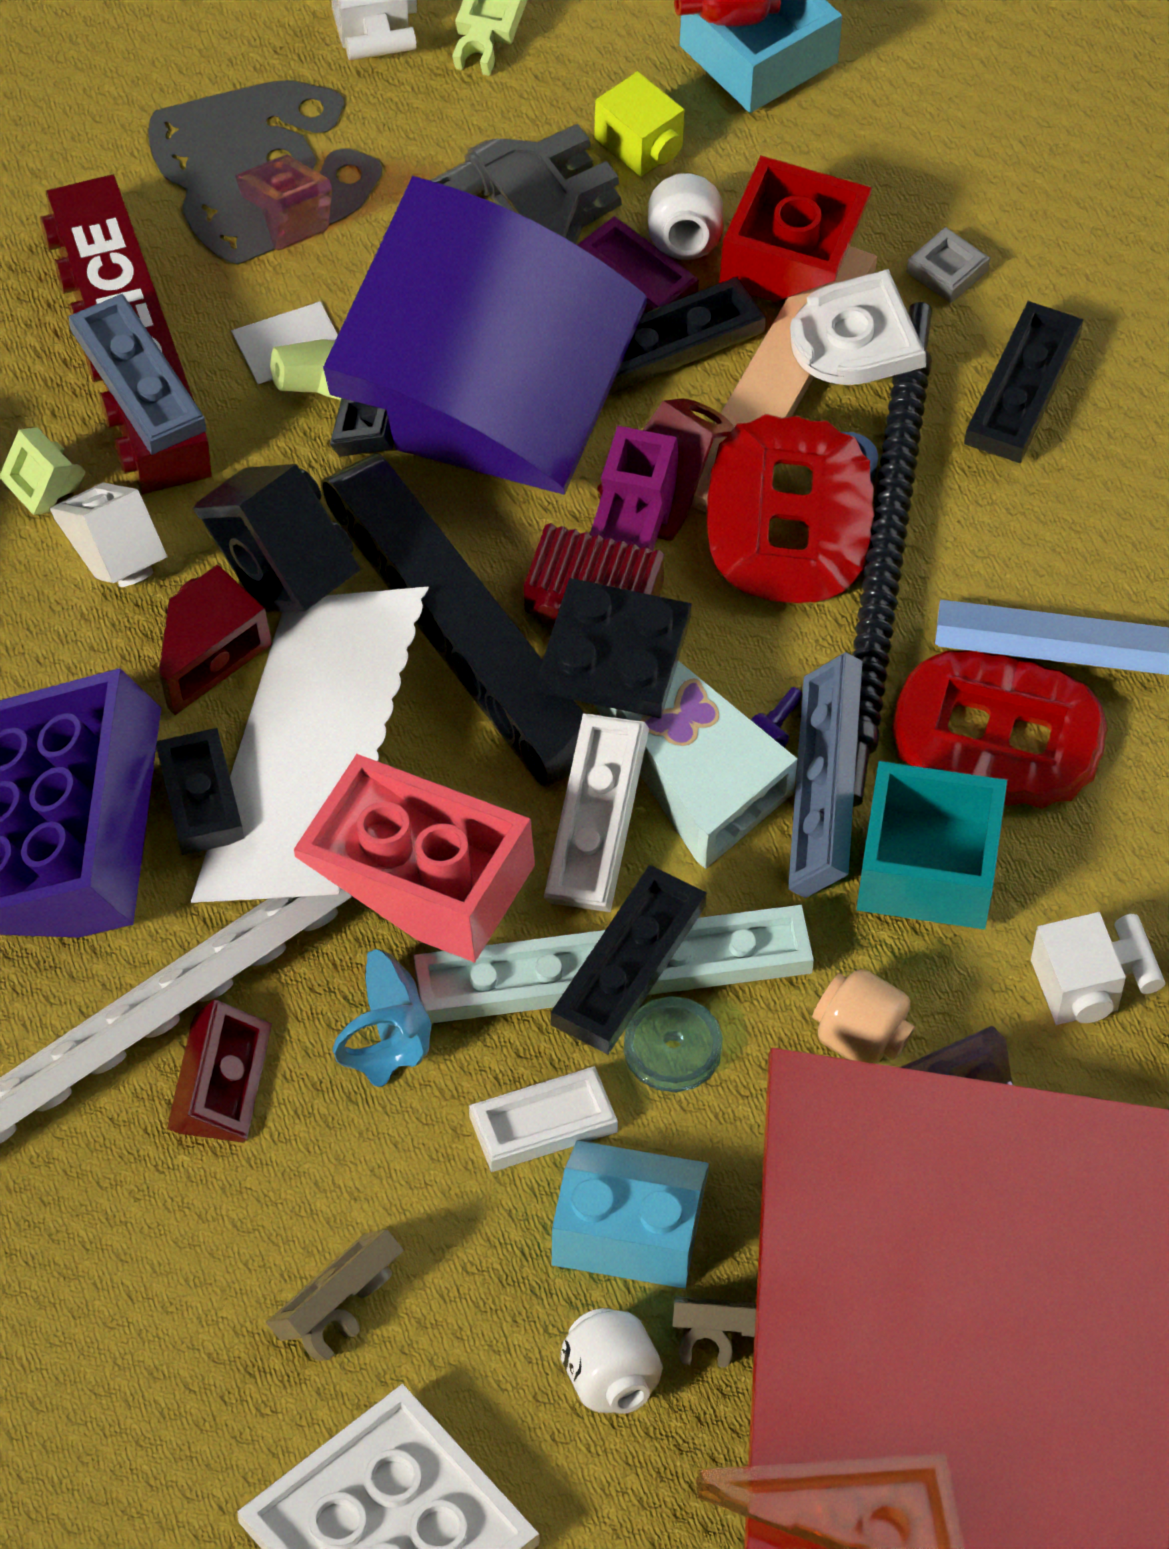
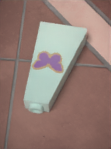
[594,661,798,869]

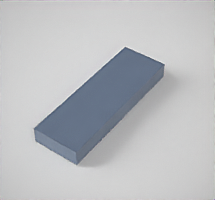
[68,293,206,455]

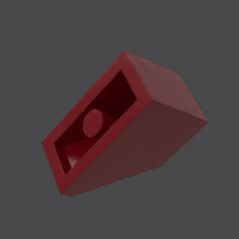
[159,564,272,715]

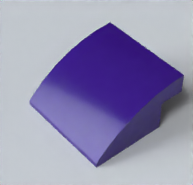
[323,176,647,495]

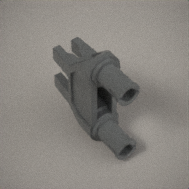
[429,124,622,244]

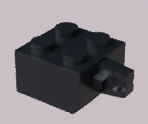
[193,464,361,612]

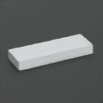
[544,714,649,912]

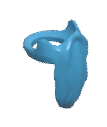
[332,949,432,1087]

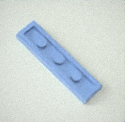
[935,599,1169,675]

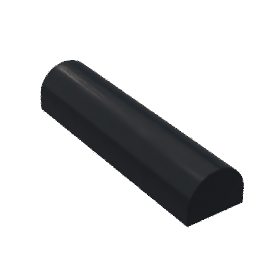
[607,276,766,396]

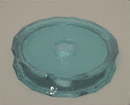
[623,996,723,1093]

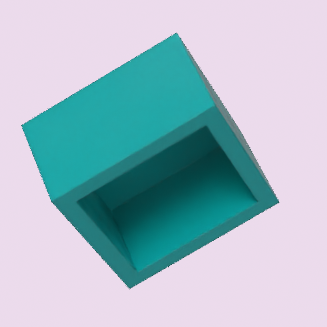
[857,761,1007,930]

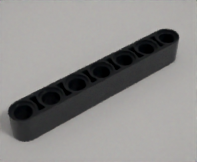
[321,452,584,788]

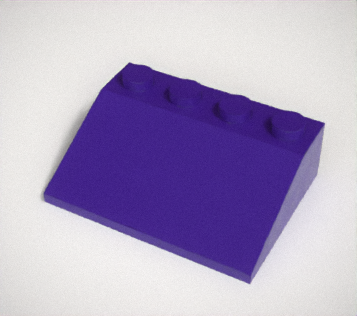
[0,668,161,938]

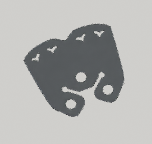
[148,80,382,264]

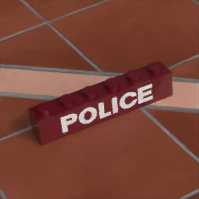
[40,174,212,495]

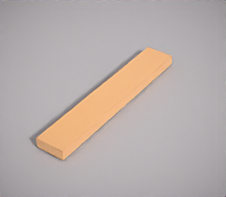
[691,246,877,513]

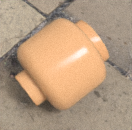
[812,969,915,1064]

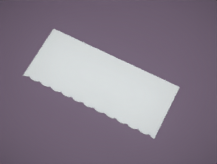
[191,587,429,903]

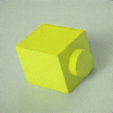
[594,71,685,177]

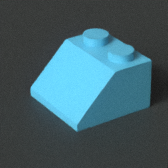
[552,1140,709,1289]

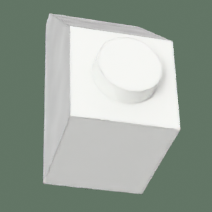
[50,482,167,587]

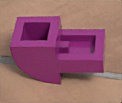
[590,425,678,551]

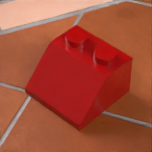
[719,155,872,302]

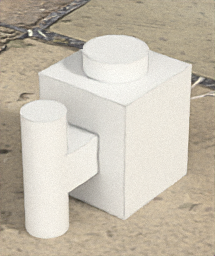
[331,0,417,61]
[1031,912,1165,1025]

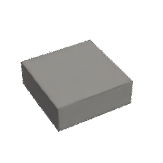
[906,227,990,304]

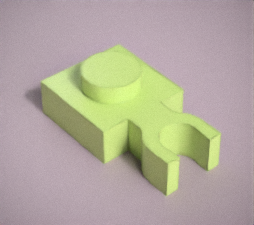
[452,0,527,76]

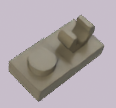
[266,1229,404,1361]
[673,1296,756,1367]

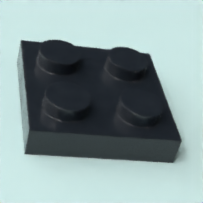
[537,578,692,719]

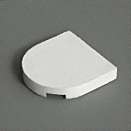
[790,269,926,385]

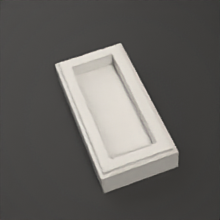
[469,1066,618,1172]

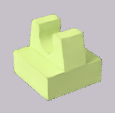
[0,427,86,515]

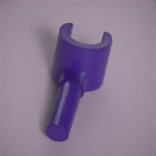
[751,687,803,748]

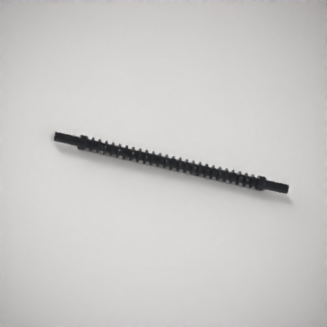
[852,302,932,807]

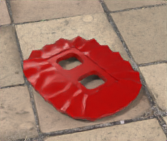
[707,414,874,603]
[891,650,1108,809]

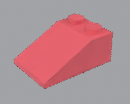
[294,754,535,962]

